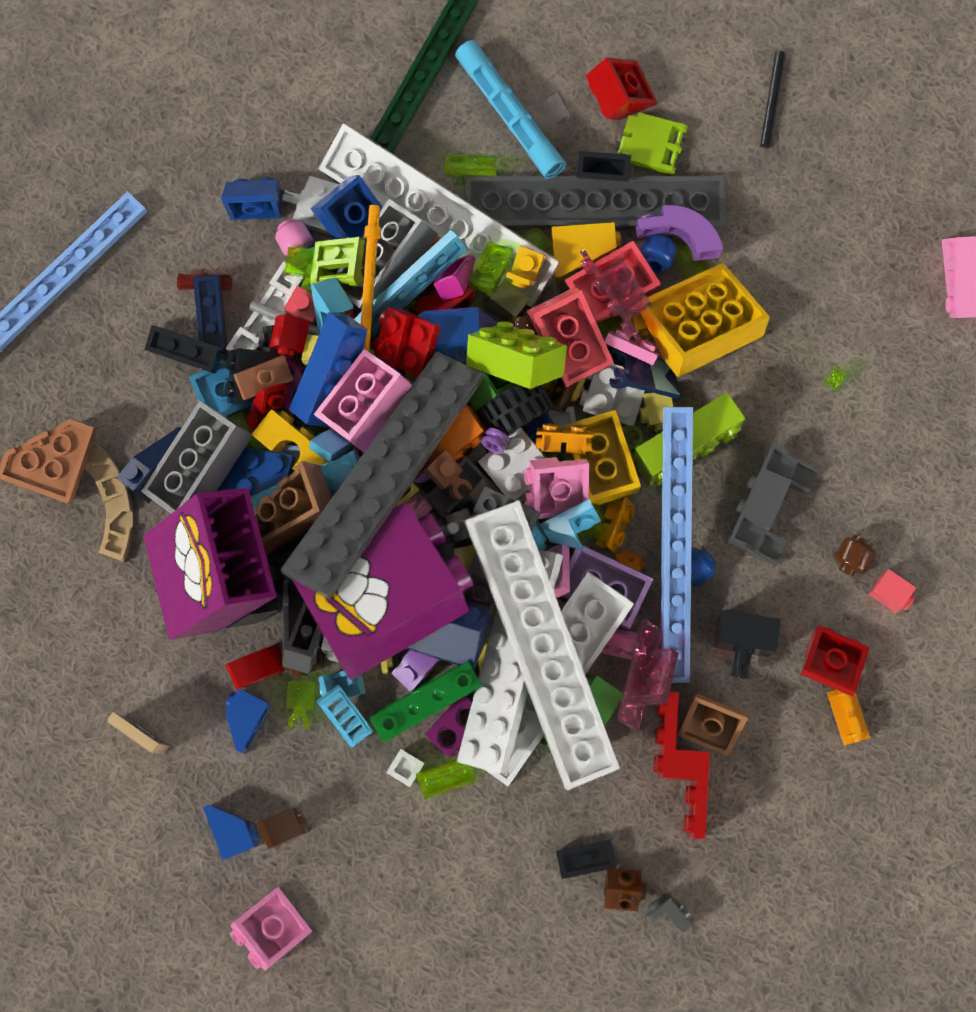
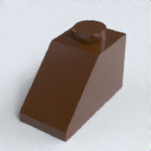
[257,808,308,849]

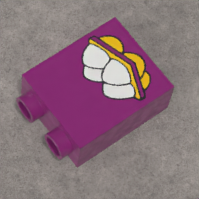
[143,488,277,640]
[292,502,474,680]

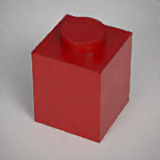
[269,314,310,357]

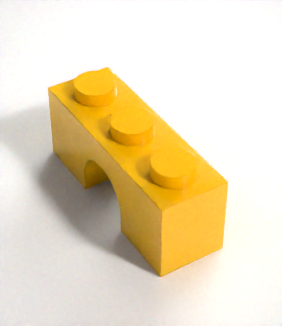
[251,409,329,470]

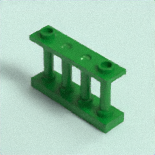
[369,661,482,743]

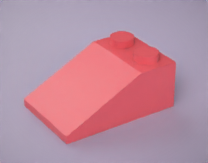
[565,241,661,323]
[527,287,614,387]

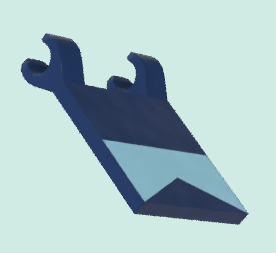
[608,345,681,399]

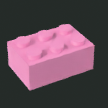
[314,349,413,452]

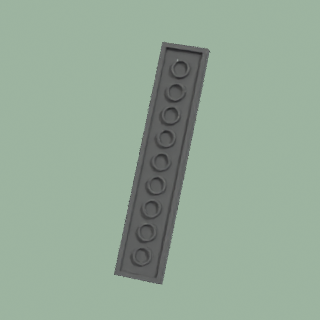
[466,176,726,229]
[281,351,484,600]

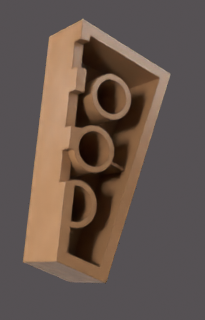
[254,461,332,555]

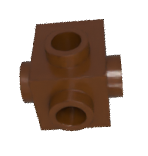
[604,868,646,912]

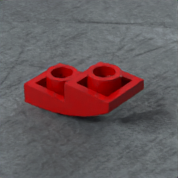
[247,383,287,430]
[225,644,285,690]

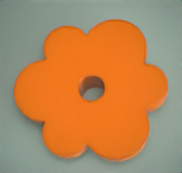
[614,550,645,572]

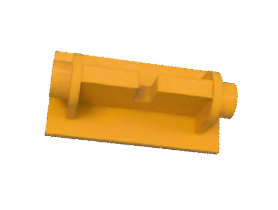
[536,423,593,454]
[594,496,635,554]
[826,690,871,745]

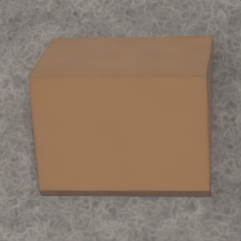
[677,693,749,757]

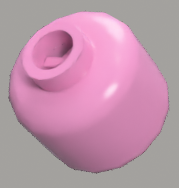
[275,219,314,259]

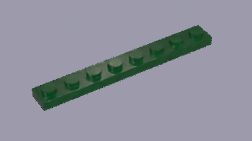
[370,0,478,153]

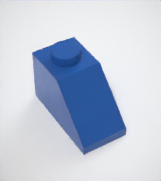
[225,689,271,754]
[203,805,260,860]

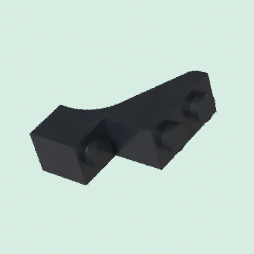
[225,325,300,404]

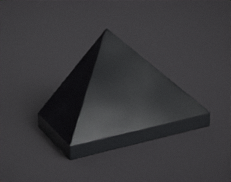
[577,151,631,182]

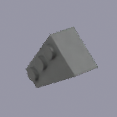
[282,575,323,674]

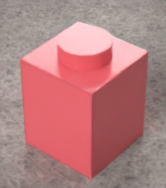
[868,569,916,613]

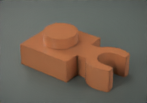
[423,450,472,501]

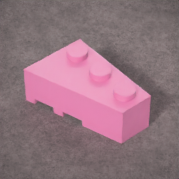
[941,236,976,318]

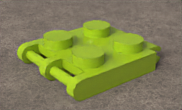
[618,113,688,175]

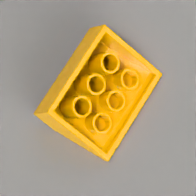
[637,263,770,377]

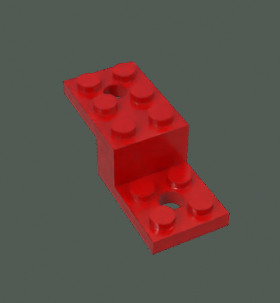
[653,692,710,839]

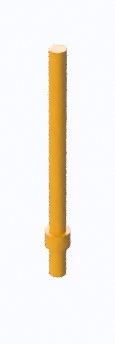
[361,205,381,352]

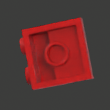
[372,308,441,377]
[800,625,870,697]

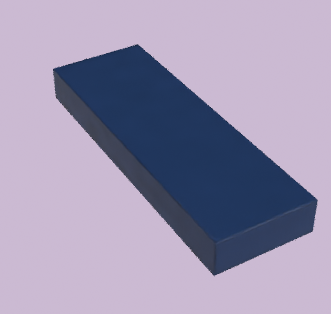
[193,274,228,354]

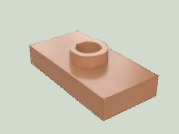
[233,355,294,400]

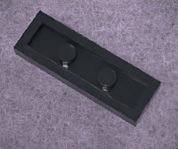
[144,325,224,373]

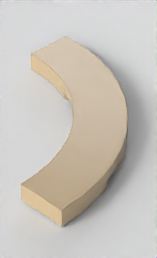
[85,441,134,563]

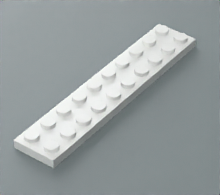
[319,123,561,308]
[465,500,620,790]

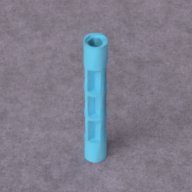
[455,40,566,179]

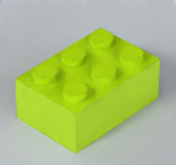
[466,322,567,389]

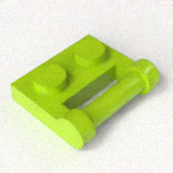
[310,237,365,286]

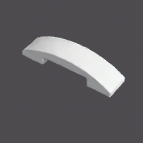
[226,261,305,351]

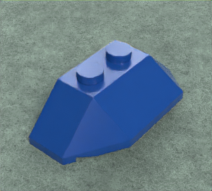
[418,307,499,365]

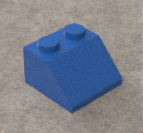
[310,175,383,239]
[222,177,282,220]

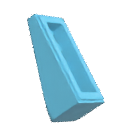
[316,685,373,747]

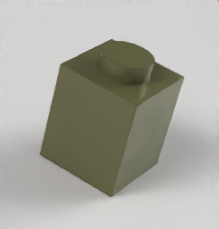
[485,279,531,322]

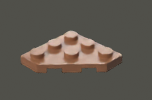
[0,419,98,504]

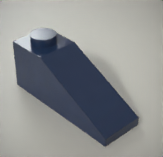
[116,427,181,503]

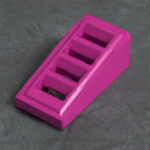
[434,254,476,301]

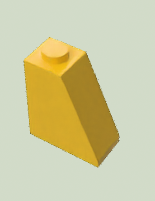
[551,222,621,285]

